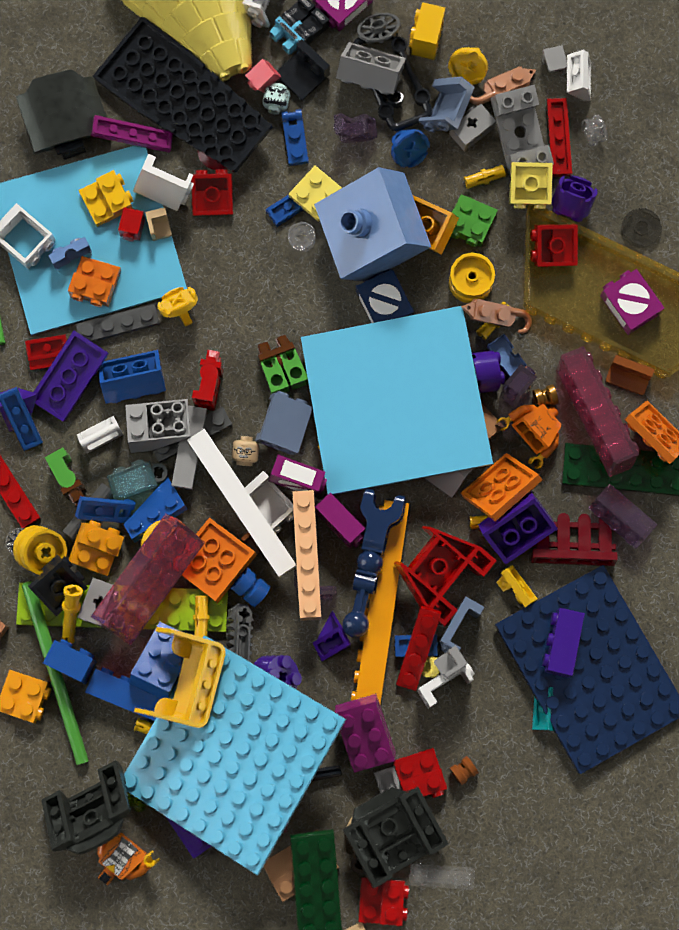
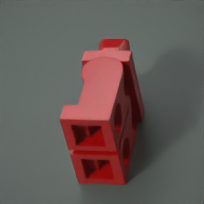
[192,350,224,411]

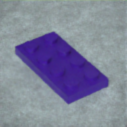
[34,331,109,422]

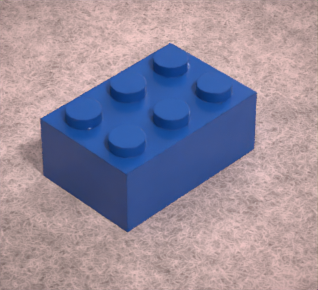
[129,622,184,699]

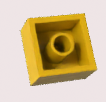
[409,2,445,60]

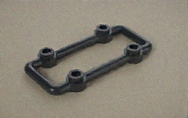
[353,29,433,132]

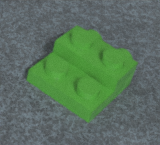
[450,194,498,247]

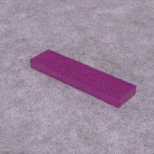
[91,115,173,153]

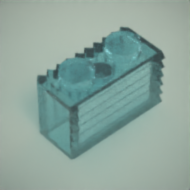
[107,460,157,500]

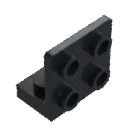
[277,39,330,100]

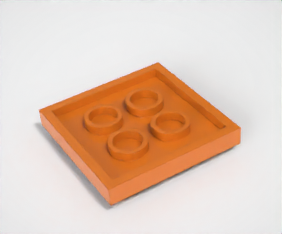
[624,400,679,464]
[461,453,542,521]
[170,517,257,603]

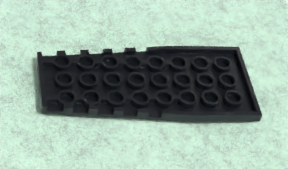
[93,16,273,173]

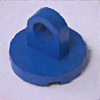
[391,129,430,168]

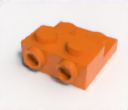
[68,256,121,307]

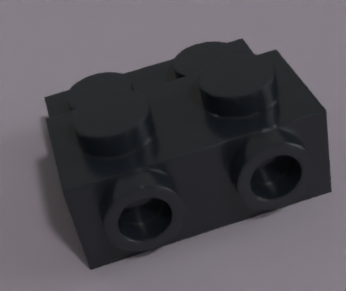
[28,554,88,616]

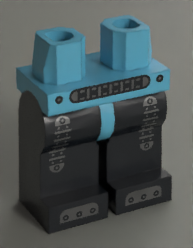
[270,0,329,55]

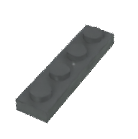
[76,304,160,342]
[153,407,233,463]

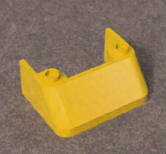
[134,627,225,728]

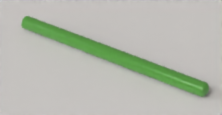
[22,581,89,765]

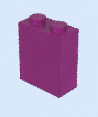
[315,493,365,549]

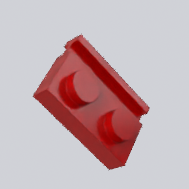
[25,334,67,370]

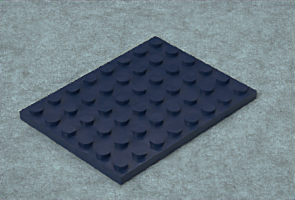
[494,565,679,774]

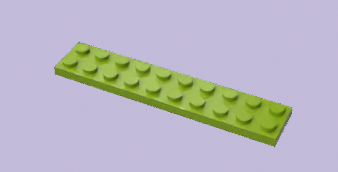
[16,583,228,633]

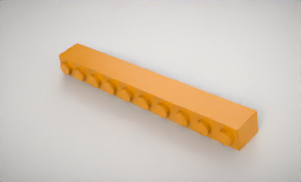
[351,500,409,703]

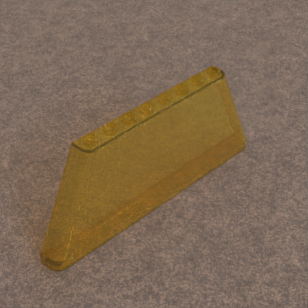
[523,205,679,379]

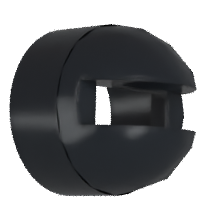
[387,90,403,108]

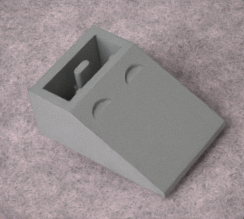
[125,399,191,453]

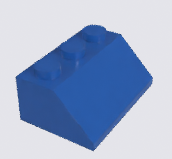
[99,350,166,404]

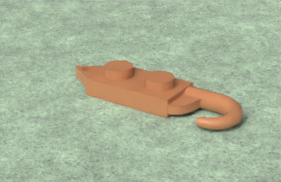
[469,66,536,105]
[461,299,532,334]

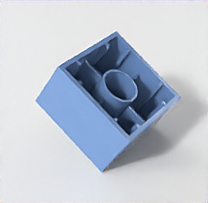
[314,167,431,282]

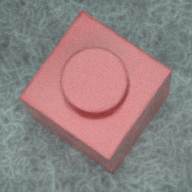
[245,59,281,93]

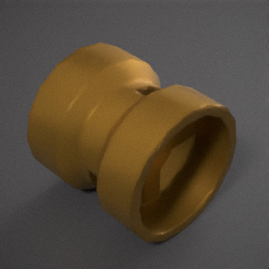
[532,384,559,407]

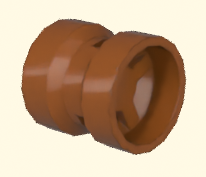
[449,756,479,785]

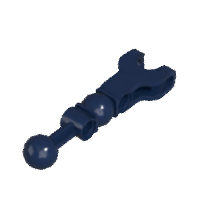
[342,489,406,638]

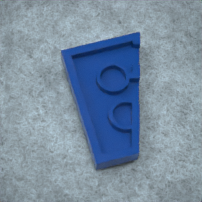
[123,477,188,543]

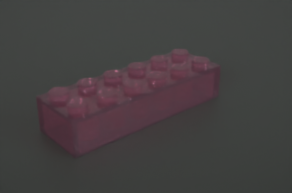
[556,346,639,477]
[90,513,205,646]

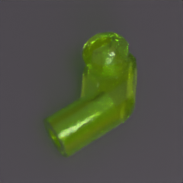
[127,792,146,812]

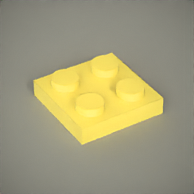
[288,166,342,222]

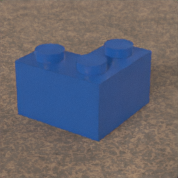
[43,639,97,684]

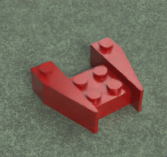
[394,526,497,626]

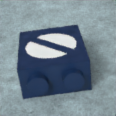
[356,269,414,323]

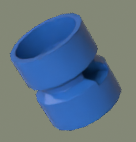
[230,567,270,607]

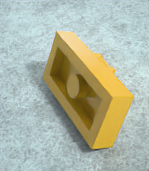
[496,565,538,607]

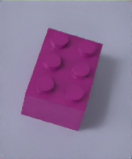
[335,694,396,773]

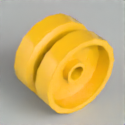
[449,252,495,303]
[13,525,67,575]

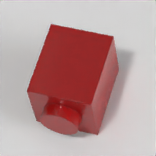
[118,207,146,241]

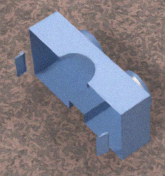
[48,237,92,272]
[487,334,528,380]

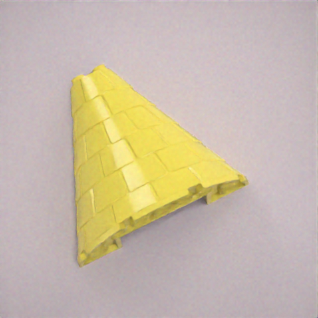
[121,0,252,81]

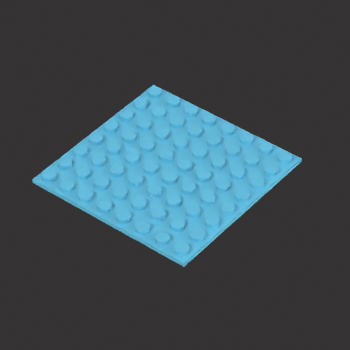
[0,145,187,336]
[301,306,493,495]
[124,635,346,875]

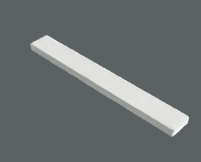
[187,429,297,578]

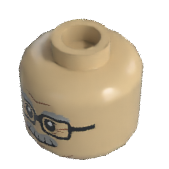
[232,436,259,466]

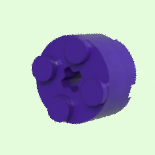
[552,175,598,222]
[472,350,505,394]
[254,655,302,689]

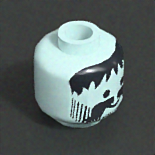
[262,83,290,115]

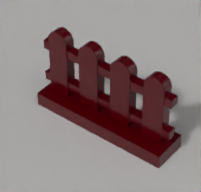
[531,513,618,566]

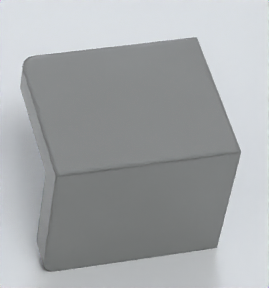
[541,45,567,75]
[434,646,468,679]

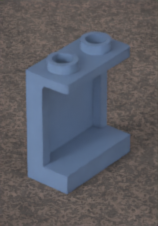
[418,77,475,132]
[255,391,313,455]
[438,597,484,653]

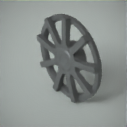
[357,13,401,44]

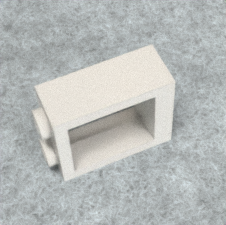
[0,203,55,269]

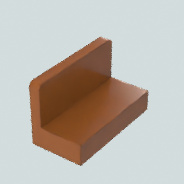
[605,355,655,395]

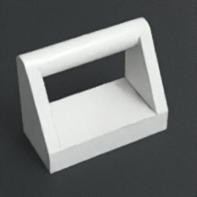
[567,50,591,101]
[77,416,123,453]

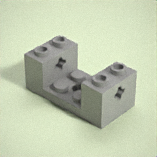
[490,85,554,176]

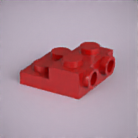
[191,169,233,216]
[530,224,578,267]
[393,748,447,798]
[358,878,409,926]

